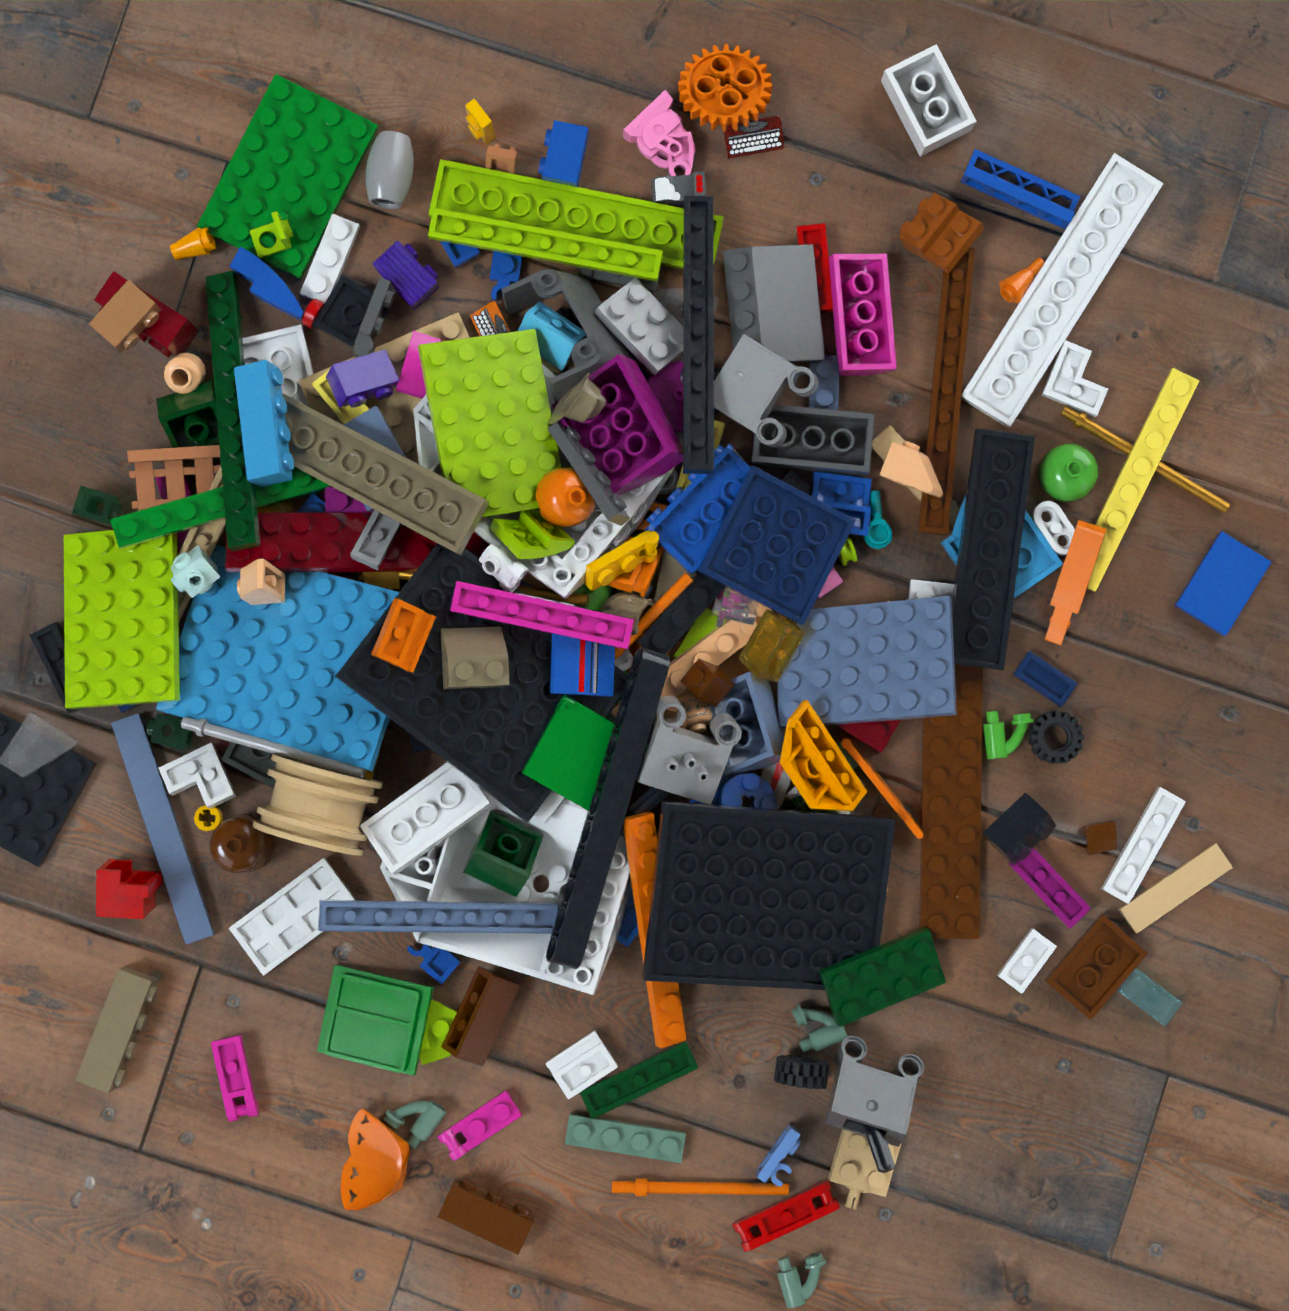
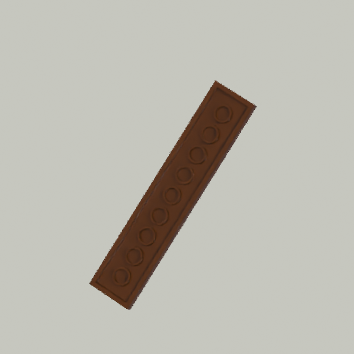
[919,664,983,939]

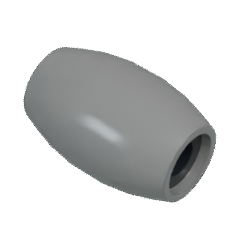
[365,131,414,209]

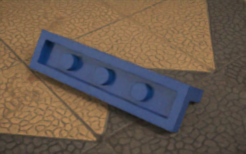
[960,149,1081,230]

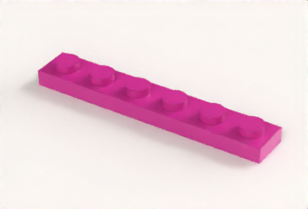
[450,581,634,649]

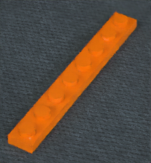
[623,811,687,1049]

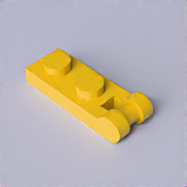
[585,530,659,591]

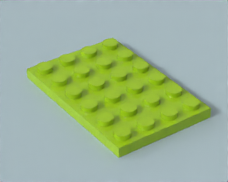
[418,329,561,518]
[64,530,180,709]

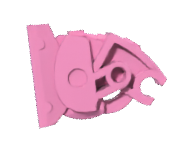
[623,90,695,176]

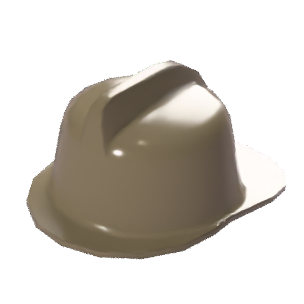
[549,372,606,424]

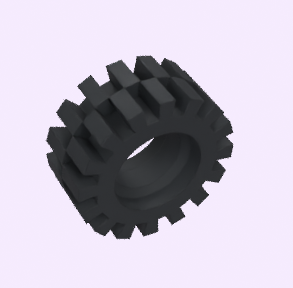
[1028,711,1084,764]
[774,1055,830,1089]

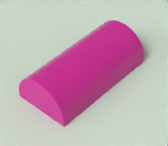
[829,254,897,376]

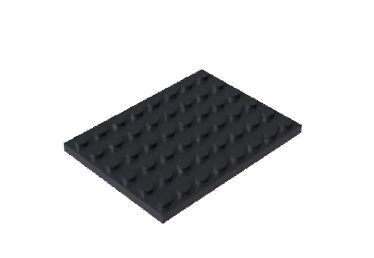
[335,543,628,822]
[642,801,896,990]

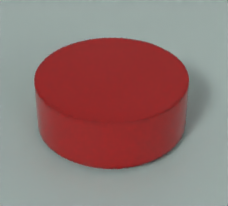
[302,299,325,329]

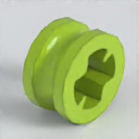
[838,537,857,566]

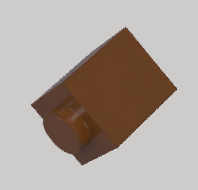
[681,658,735,707]

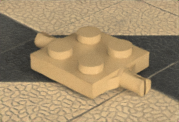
[828,1129,901,1210]

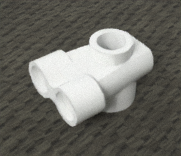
[479,544,529,593]

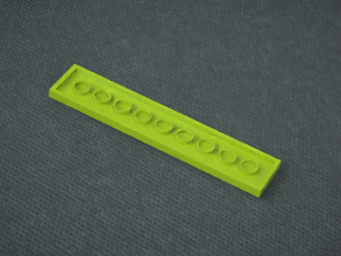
[428,159,724,269]

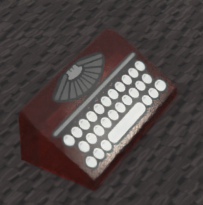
[723,115,785,159]

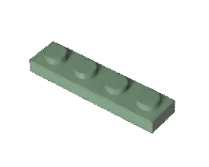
[565,1113,686,1163]

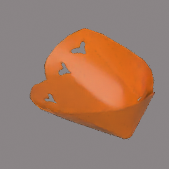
[341,1108,410,1211]

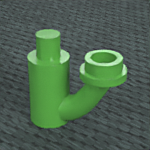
[983,711,1034,759]

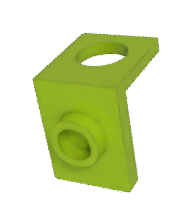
[250,211,293,258]

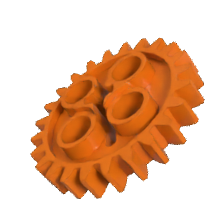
[678,44,772,132]

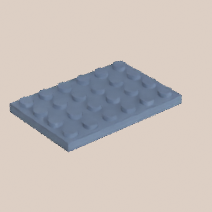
[776,596,957,729]

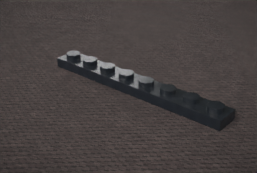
[636,469,811,655]

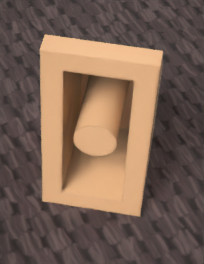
[880,441,943,498]
[237,559,285,605]

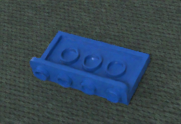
[644,444,750,575]

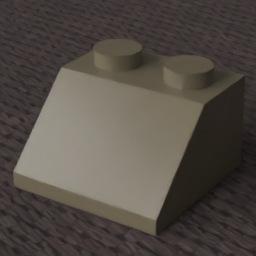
[441,627,510,689]

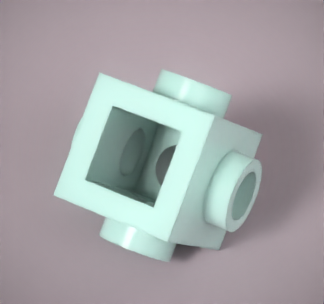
[171,545,220,598]

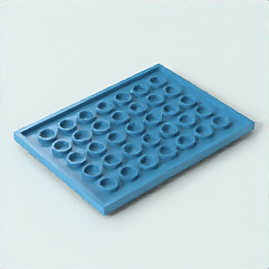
[156,545,399,772]

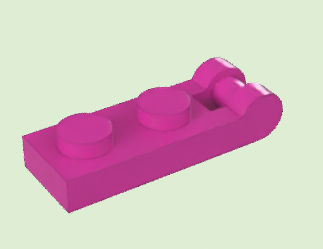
[211,1034,259,1122]
[437,1089,522,1161]

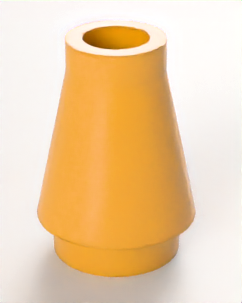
[170,227,216,261]

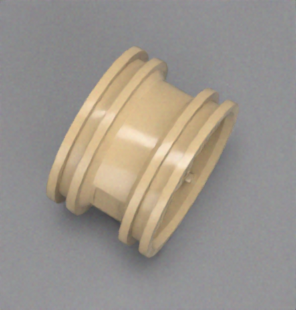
[252,754,383,856]

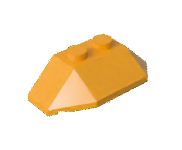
[780,700,867,811]

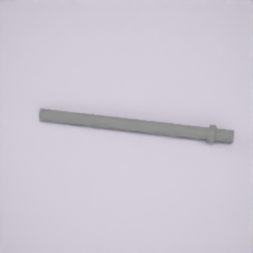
[181,717,366,779]

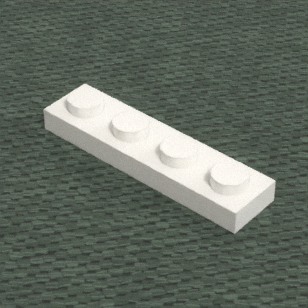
[1101,787,1186,904]

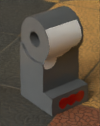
[651,171,706,206]

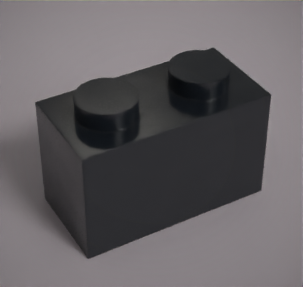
[983,792,1056,866]

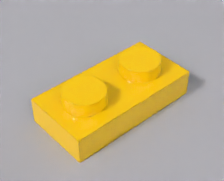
[465,99,496,145]

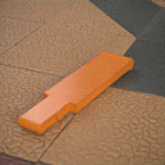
[1045,520,1107,646]
[841,736,923,839]

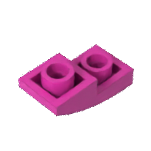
[396,331,441,399]

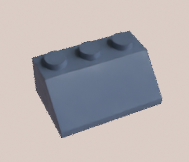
[709,672,785,776]

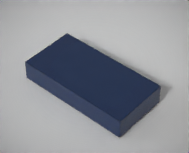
[1012,650,1078,708]

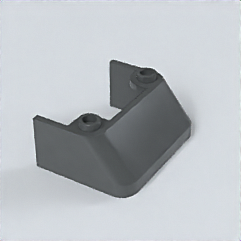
[501,269,630,402]

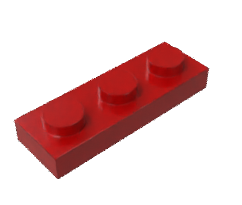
[796,223,833,313]

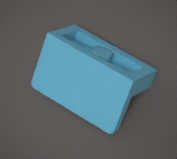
[518,301,587,370]

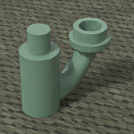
[791,1004,848,1053]
[384,1100,447,1149]
[777,1253,827,1308]

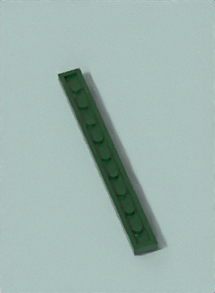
[205,271,261,551]

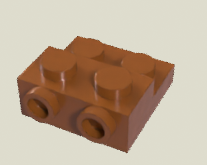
[899,192,984,273]

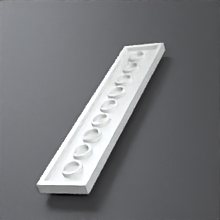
[961,153,1164,428]

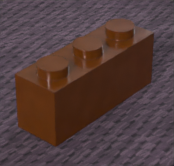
[441,966,520,1066]
[438,1178,535,1255]

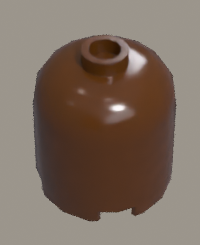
[209,814,274,873]

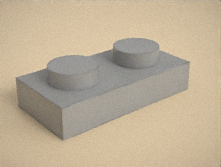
[350,509,402,570]

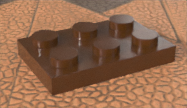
[1044,914,1148,1020]

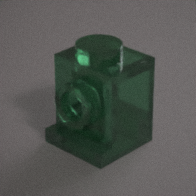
[72,486,122,526]
[147,713,194,750]

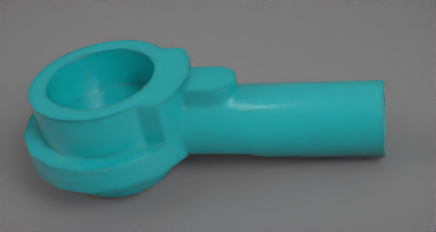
[863,491,893,549]

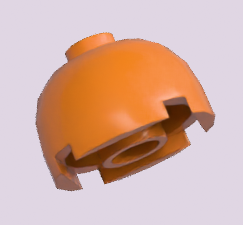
[535,467,596,527]

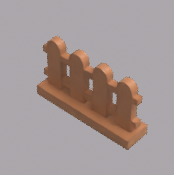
[127,445,220,511]

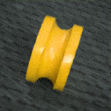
[194,805,223,831]

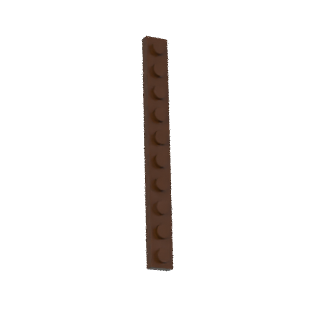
[918,247,975,536]

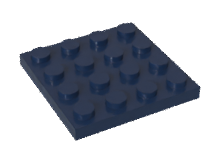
[698,465,856,626]

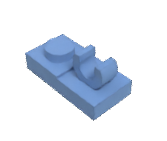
[755,1123,801,1186]

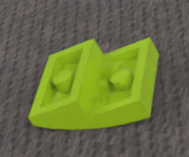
[490,510,575,559]

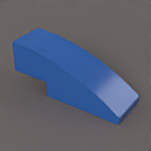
[229,246,304,322]

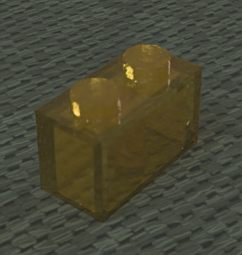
[738,609,806,682]

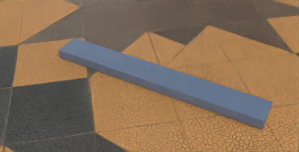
[111,713,215,945]
[318,900,559,934]

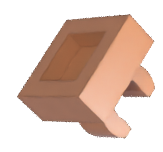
[485,143,517,174]

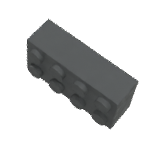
[750,405,875,477]

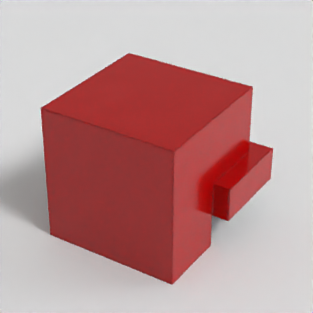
[96,859,163,919]

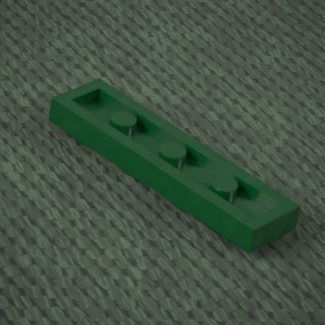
[579,1041,699,1119]

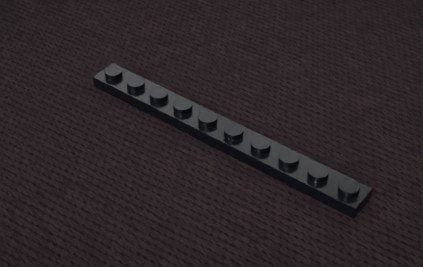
[683,196,714,474]

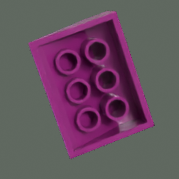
[552,354,683,496]

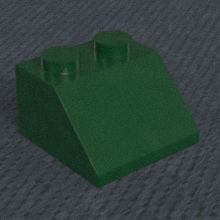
[156,380,219,462]
[463,810,544,897]

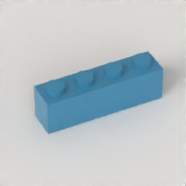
[234,360,294,487]

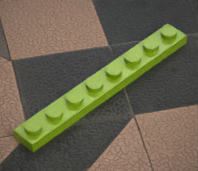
[428,208,663,282]

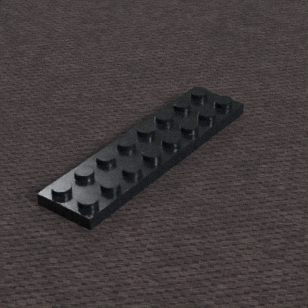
[952,428,1035,671]

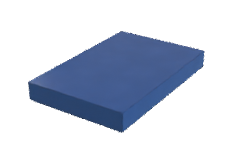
[1174,531,1271,636]

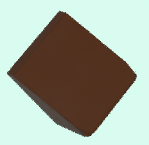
[1082,820,1117,855]

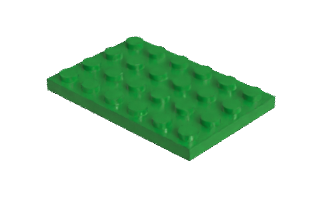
[196,74,379,280]

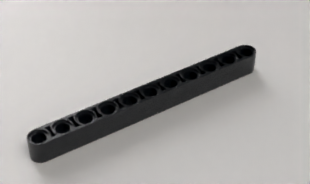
[546,647,670,969]

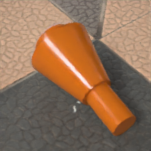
[999,257,1045,303]

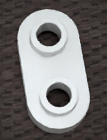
[1032,501,1075,556]

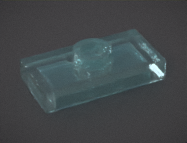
[1117,968,1182,1026]

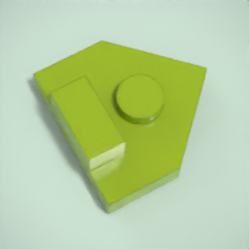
[420,999,457,1066]

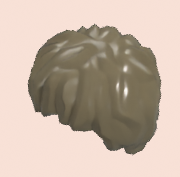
[600,591,654,635]

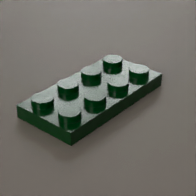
[818,927,946,1027]

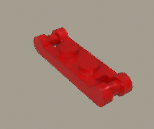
[732,1179,841,1252]

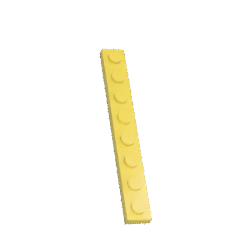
[1087,368,1199,592]

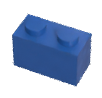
[538,120,589,187]

